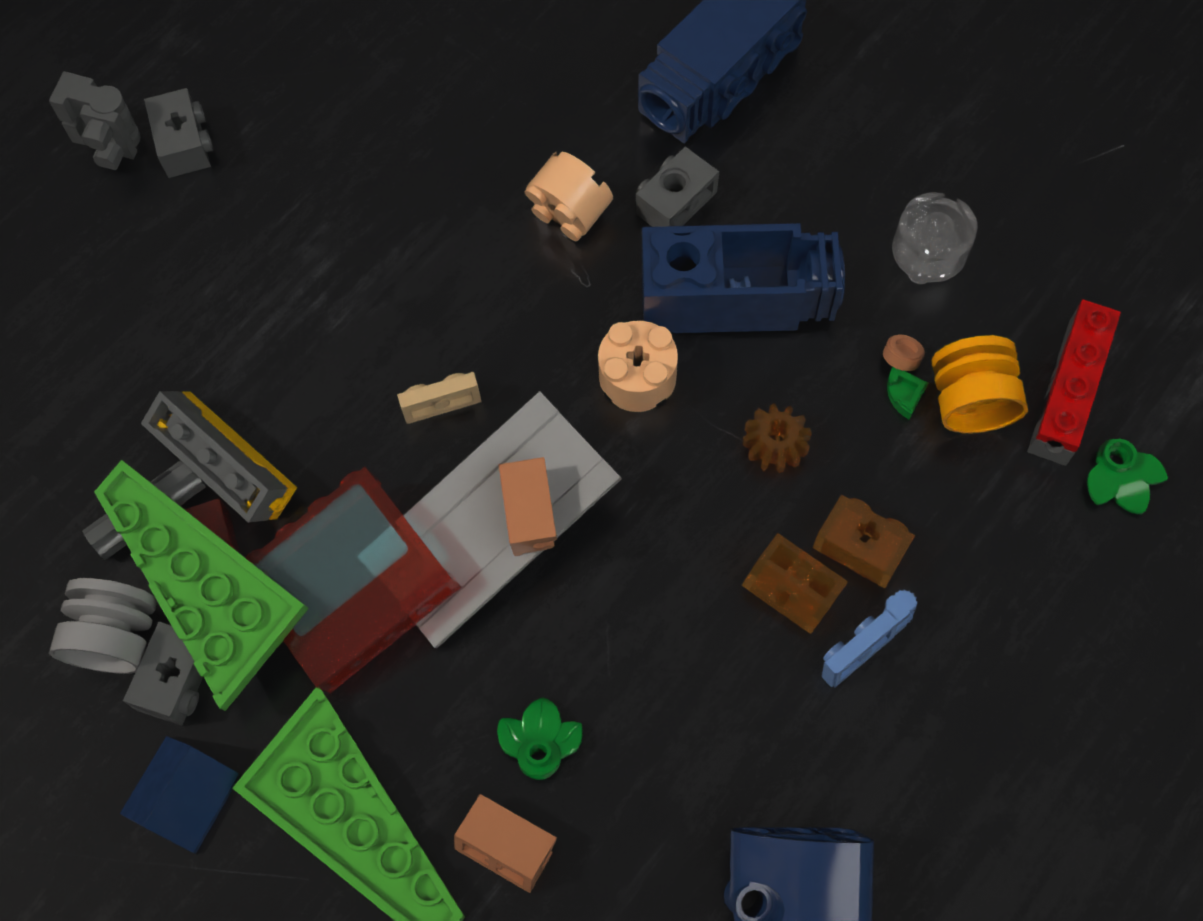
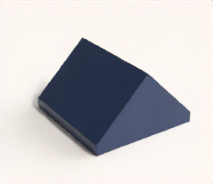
[120,736,241,854]

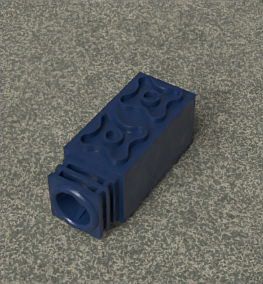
[638,0,807,143]
[642,223,845,333]

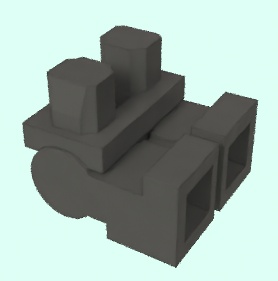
[49,71,141,170]

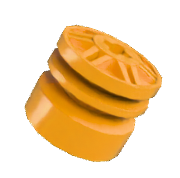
[931,335,1028,433]

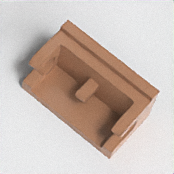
[498,457,557,556]
[454,794,557,893]

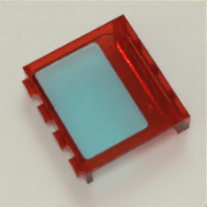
[245,467,461,693]

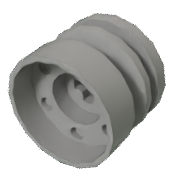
[49,578,157,674]

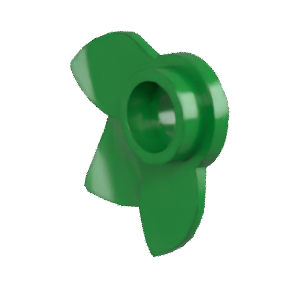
[1087,439,1168,514]
[497,698,583,780]

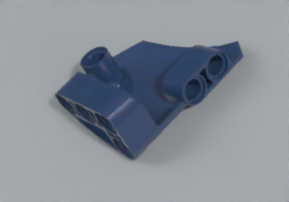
[724,827,874,921]

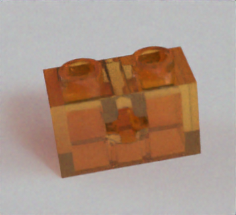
[813,495,915,588]
[742,533,848,634]

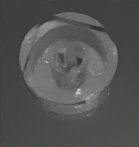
[892,192,978,284]

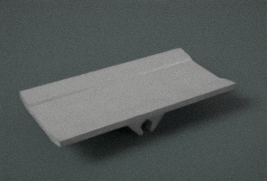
[358,391,622,649]

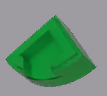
[887,367,929,419]

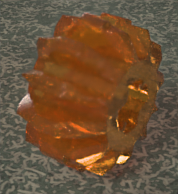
[743,403,812,473]

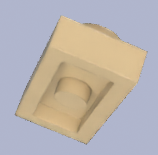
[397,372,482,424]

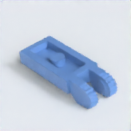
[822,589,917,688]

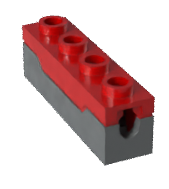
[1027,299,1121,466]

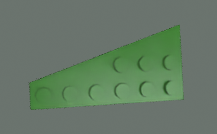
[94,460,309,711]
[232,685,465,921]

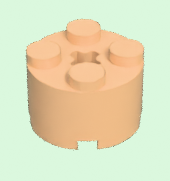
[524,152,613,242]
[598,321,678,412]

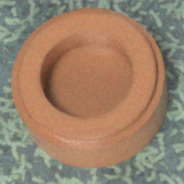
[883,335,925,371]

